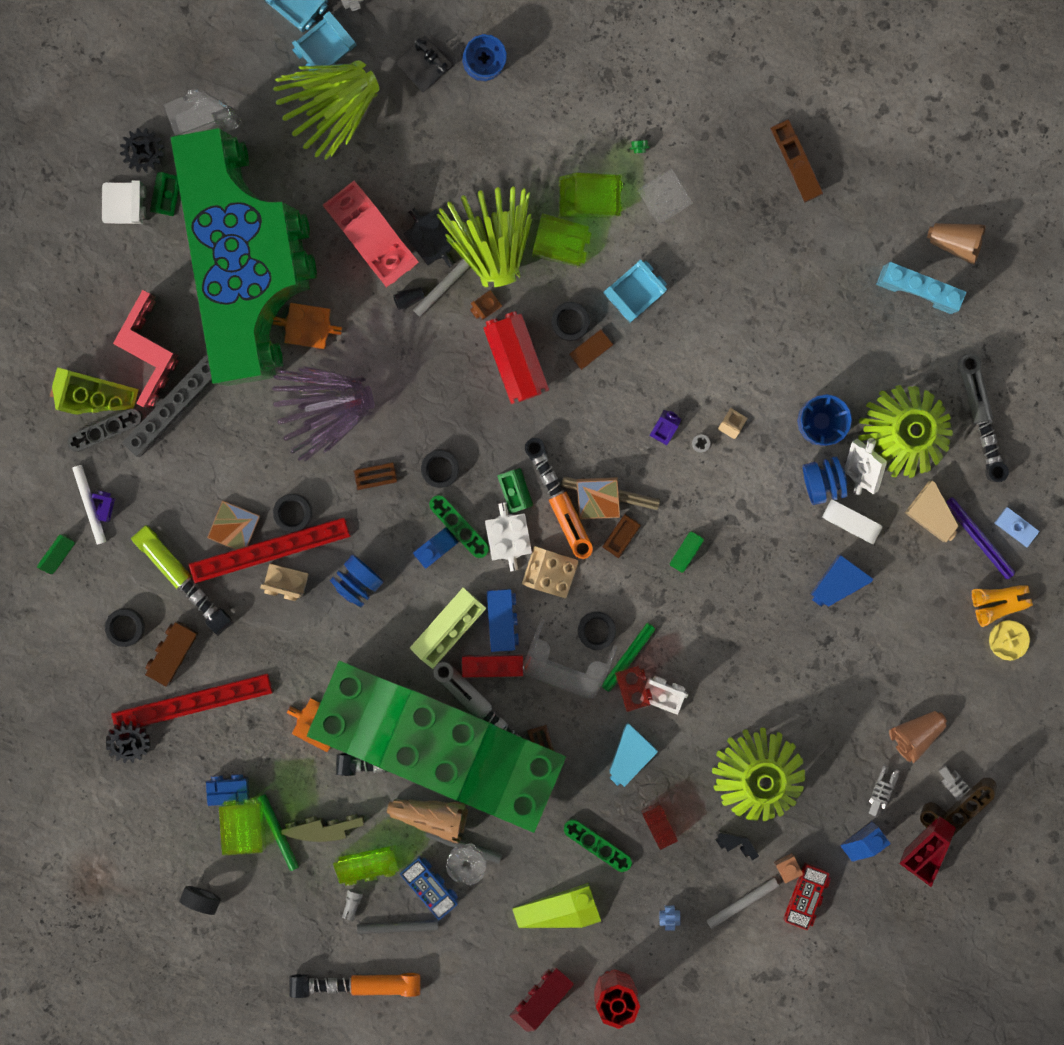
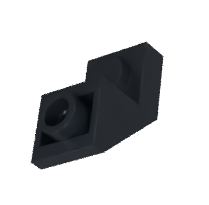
[715,830,759,861]

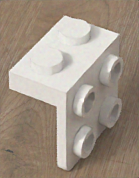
[102,181,146,224]
[640,675,688,715]

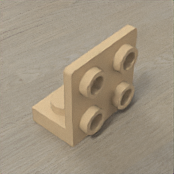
[522,546,578,598]
[260,563,309,601]

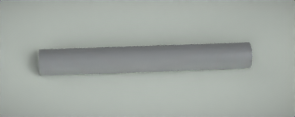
[413,259,470,317]
[706,878,780,929]

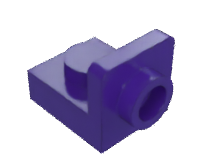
[649,410,681,445]
[92,490,116,522]

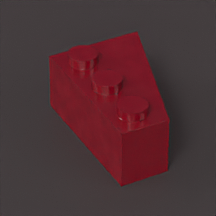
[899,816,956,888]
[509,968,574,1032]

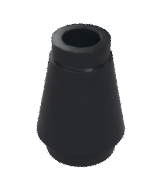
[393,287,425,310]

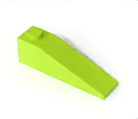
[52,367,139,415]
[512,883,601,928]

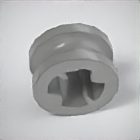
[692,434,710,453]

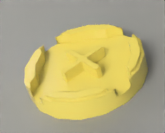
[989,620,1030,661]

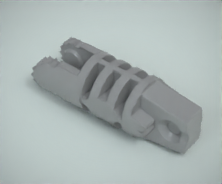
[869,764,900,817]
[939,765,977,804]

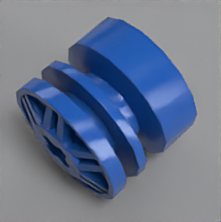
[462,34,507,81]
[802,456,847,505]
[330,554,384,608]

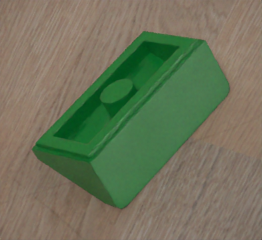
[150,172,179,217]
[497,468,533,514]
[669,532,704,573]
[37,534,75,574]

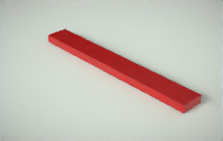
[189,517,350,583]
[111,673,273,727]

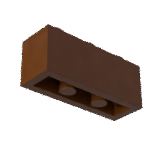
[145,621,199,687]

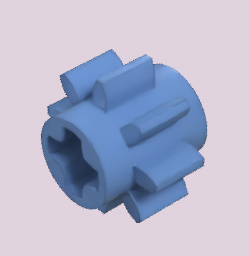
[659,905,680,931]

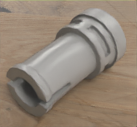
[342,889,363,921]

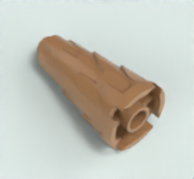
[387,799,468,844]

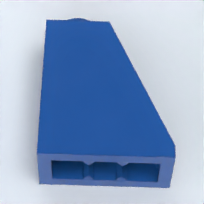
[413,527,459,569]
[810,555,873,607]
[840,822,891,862]

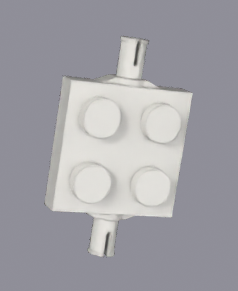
[844,438,887,495]
[485,502,532,571]

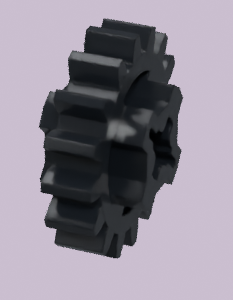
[120,128,165,173]
[106,721,150,763]

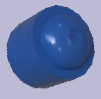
[797,394,852,446]

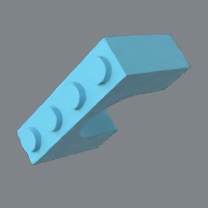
[876,262,966,314]

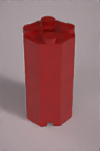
[483,311,549,405]
[594,969,640,1029]

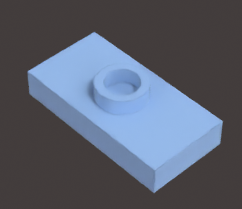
[994,507,1040,547]

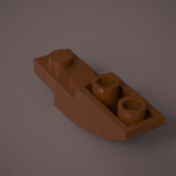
[770,119,823,203]

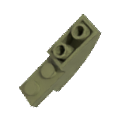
[281,813,365,842]

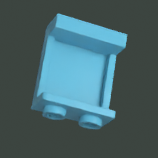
[265,0,329,32]
[292,11,357,70]
[603,259,667,323]

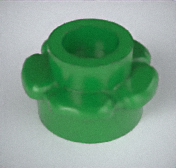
[630,140,650,154]

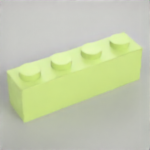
[410,588,486,669]

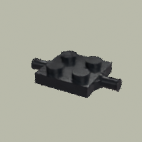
[403,207,456,268]

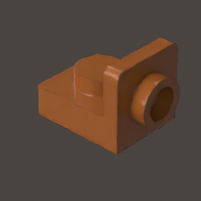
[470,290,502,321]

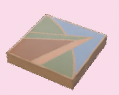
[577,477,620,519]
[207,501,260,550]

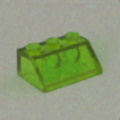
[333,845,400,886]

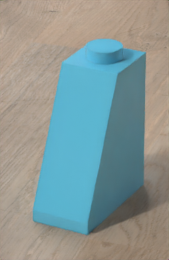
[609,722,658,787]

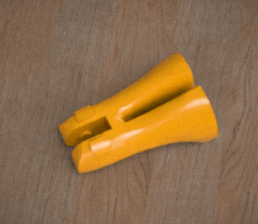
[972,585,1033,627]

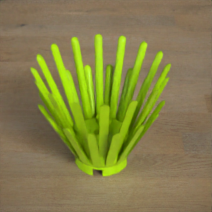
[273,60,379,160]
[437,186,533,287]
[858,385,953,478]
[712,728,805,821]

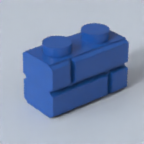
[206,774,250,806]

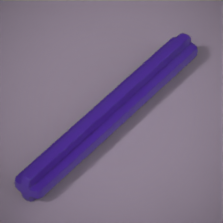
[946,497,1015,579]

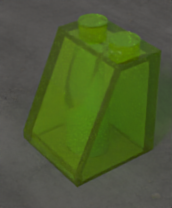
[559,172,623,218]
[532,213,592,268]
[219,798,267,855]

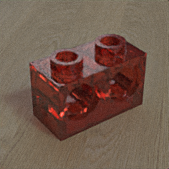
[615,665,653,712]
[641,802,678,850]

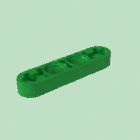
[429,495,489,558]
[564,819,632,872]

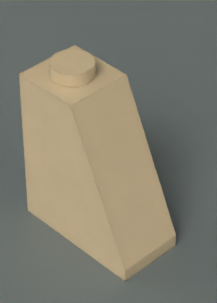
[905,481,958,542]

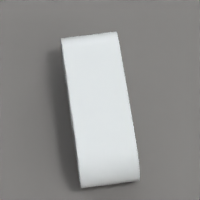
[822,499,883,545]

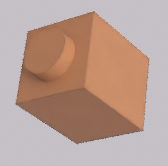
[774,853,803,884]

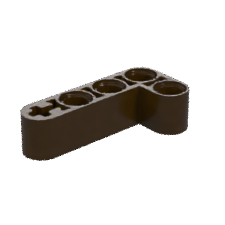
[920,777,997,836]

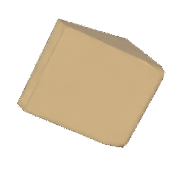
[718,408,748,439]

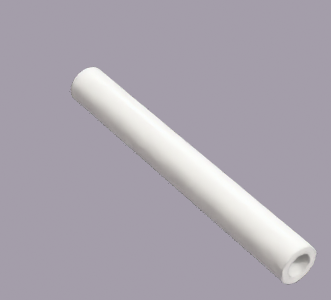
[72,465,107,545]

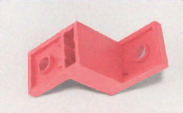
[323,181,419,287]
[113,290,179,408]

